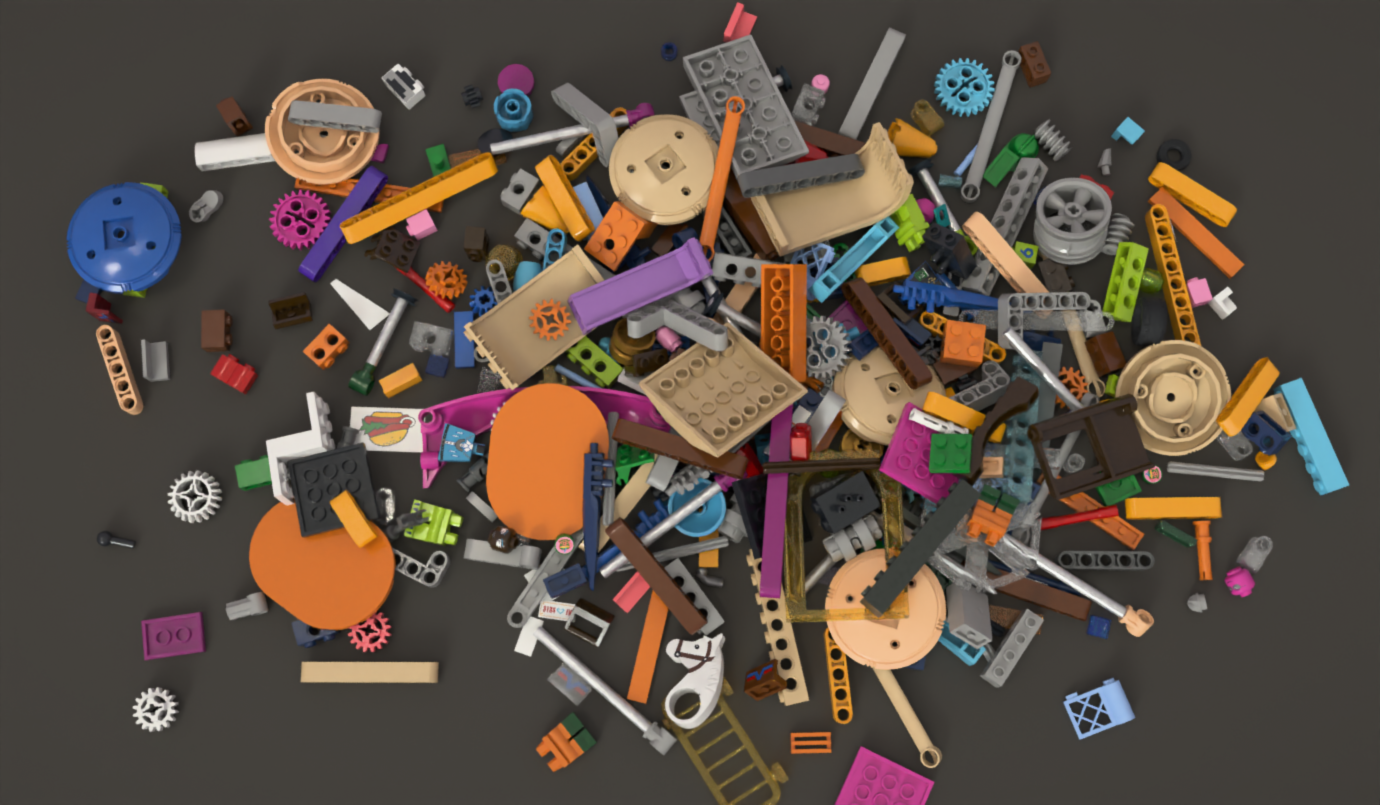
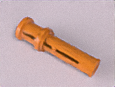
[1192,521,1213,580]

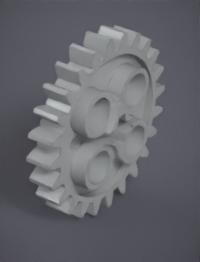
[806,316,852,379]

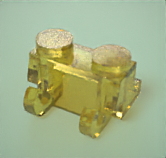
[538,366,568,386]

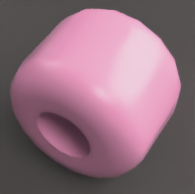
[811,74,830,95]

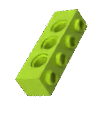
[1102,242,1149,322]
[565,336,623,389]

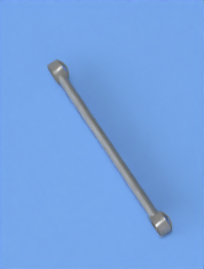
[960,50,1021,203]
[1011,393,1099,545]

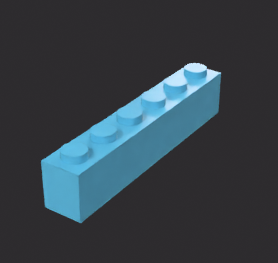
[1273,378,1349,496]

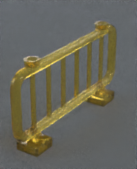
[661,675,789,805]

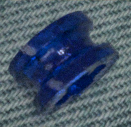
[661,42,677,61]

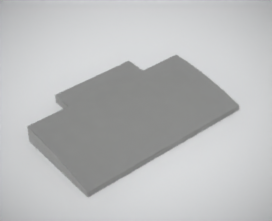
[679,35,809,179]

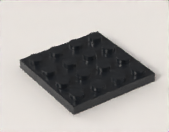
[287,442,380,538]
[731,473,813,559]

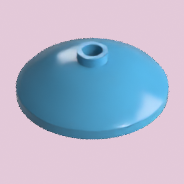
[668,478,727,537]

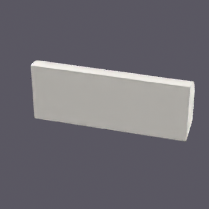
[195,133,275,171]

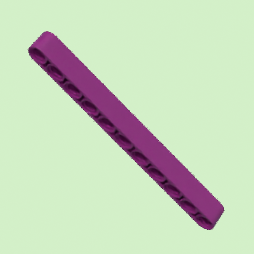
[760,403,793,598]

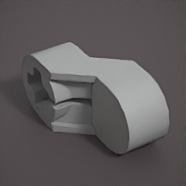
[189,190,223,222]

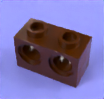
[1018,41,1052,88]

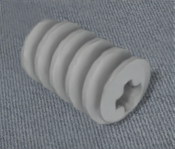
[1033,119,1073,161]
[1101,213,1134,255]

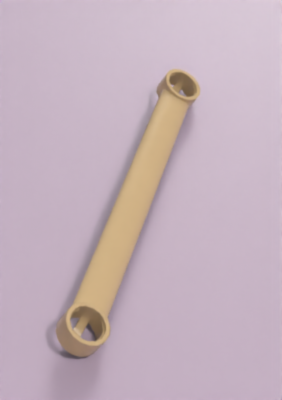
[1037,250,1106,398]
[872,666,942,768]

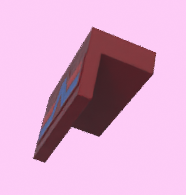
[86,293,123,324]

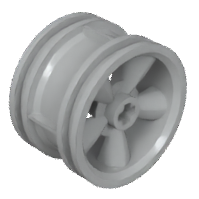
[1033,178,1112,265]

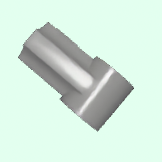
[226,592,269,620]

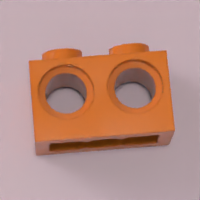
[303,324,350,370]

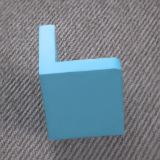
[1111,117,1145,144]

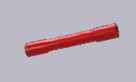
[395,266,455,313]
[1038,504,1119,531]

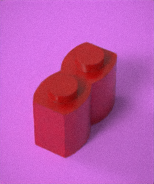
[210,354,258,395]
[790,423,812,461]

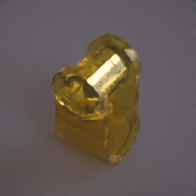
[911,100,944,137]

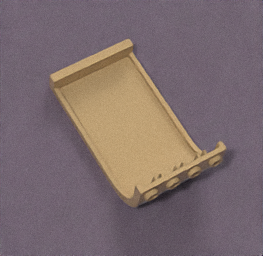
[750,122,914,256]
[463,245,604,390]

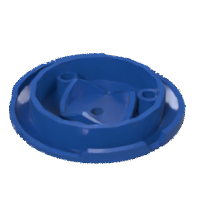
[67,182,182,294]

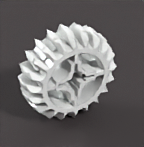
[167,470,222,523]

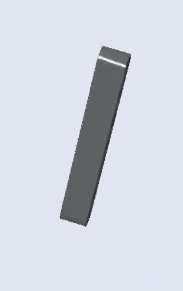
[737,154,865,198]

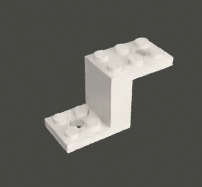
[266,392,335,506]

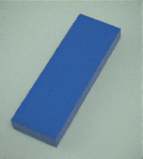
[454,311,475,369]

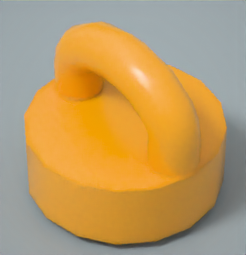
[1255,451,1277,470]

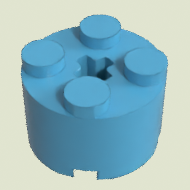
[494,89,533,132]

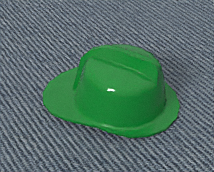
[1005,133,1039,172]

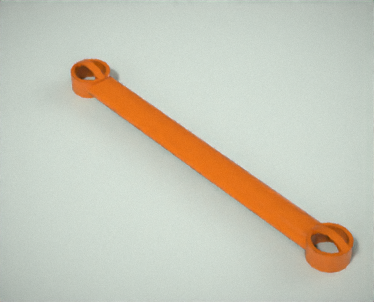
[699,96,745,262]

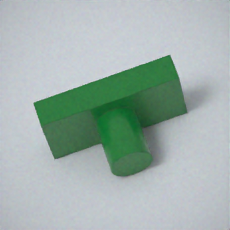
[426,144,451,177]

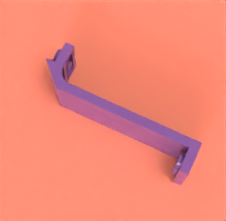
[567,237,714,335]

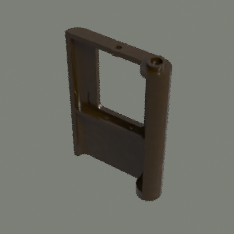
[1027,394,1155,500]

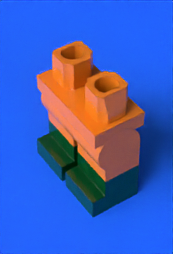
[966,484,1020,547]
[536,712,597,772]

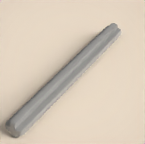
[603,412,619,526]
[616,536,729,572]

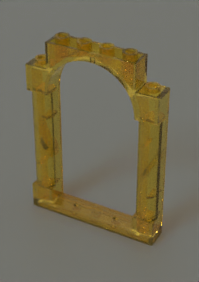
[783,448,909,623]

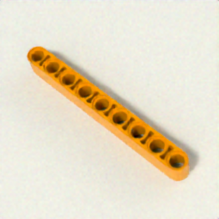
[340,152,498,244]
[1145,204,1202,347]

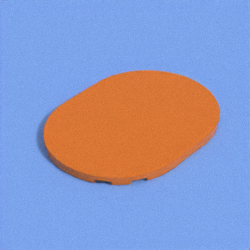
[486,383,609,540]
[249,498,396,630]

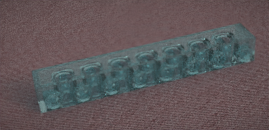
[1001,350,1043,504]

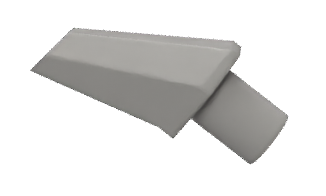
[1098,148,1112,176]

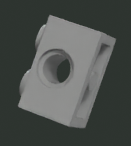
[500,168,541,216]

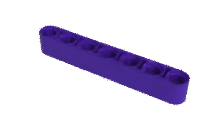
[298,166,388,282]

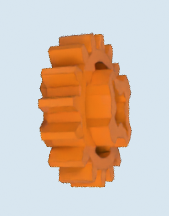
[425,261,468,299]
[529,299,571,341]
[1055,367,1088,409]

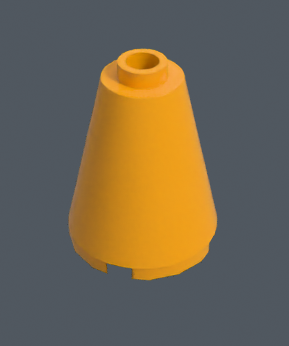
[888,118,938,158]
[520,185,569,235]

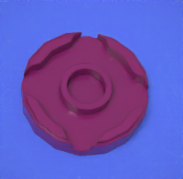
[497,64,535,97]

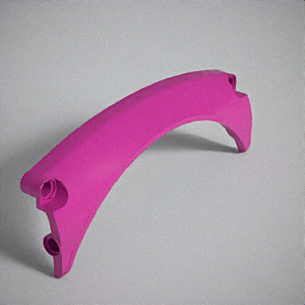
[418,386,673,488]

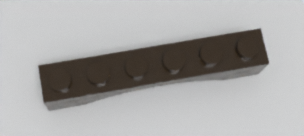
[952,376,1039,486]

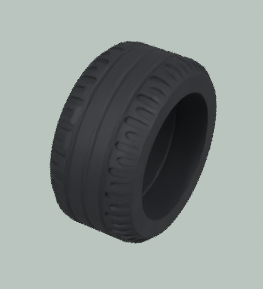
[1131,296,1167,347]

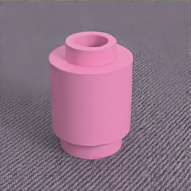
[655,326,683,353]

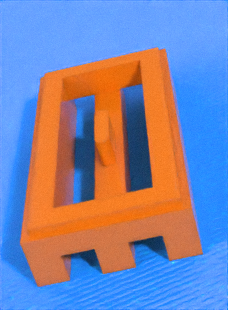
[790,732,832,754]

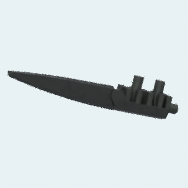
[875,486,1002,576]

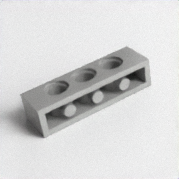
[711,252,786,288]
[664,558,725,636]
[980,609,1044,688]

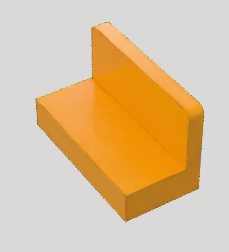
[379,363,423,398]

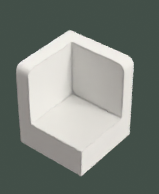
[1208,287,1237,320]

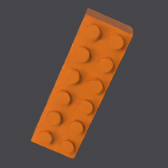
[761,264,807,382]

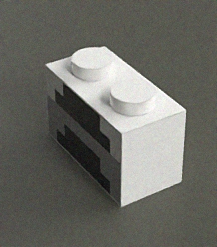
[382,64,425,110]

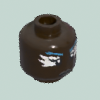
[488,526,519,554]

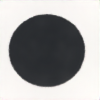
[478,129,513,156]

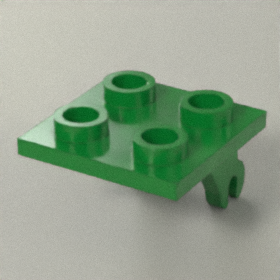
[615,444,655,485]

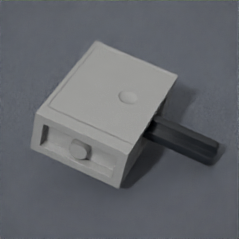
[945,579,1006,649]

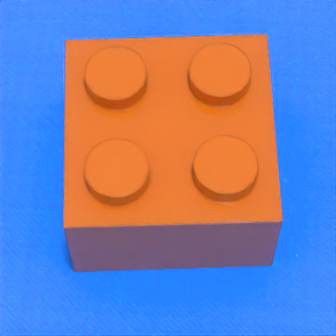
[940,320,986,367]

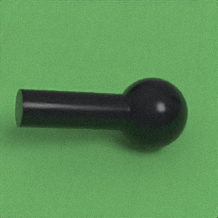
[97,531,136,549]

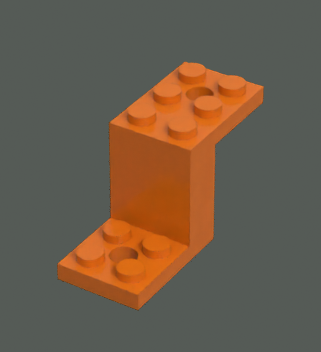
[584,201,658,271]

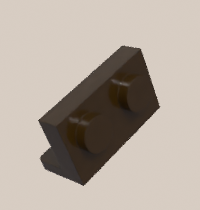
[1038,259,1075,292]
[268,292,313,330]
[624,348,669,377]

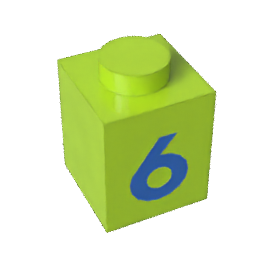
[1012,241,1039,269]

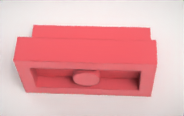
[723,2,757,43]
[613,571,650,613]

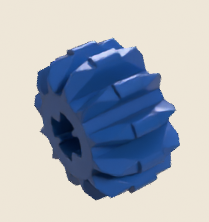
[469,286,498,317]

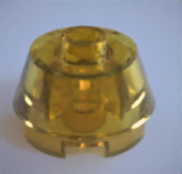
[485,244,523,280]

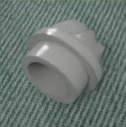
[1187,593,1207,612]

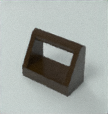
[877,281,925,326]
[564,598,615,648]

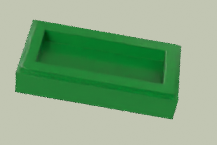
[983,147,1020,188]

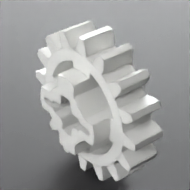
[133,688,179,732]

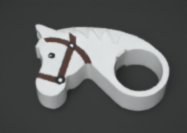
[665,633,725,729]

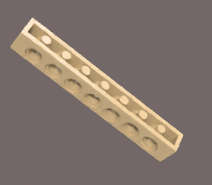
[746,549,809,706]

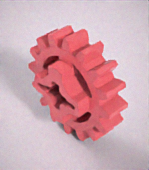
[348,612,392,652]

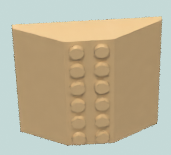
[639,322,808,458]

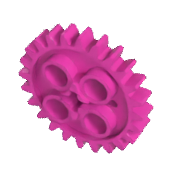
[269,190,332,250]

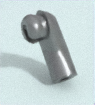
[696,568,723,588]

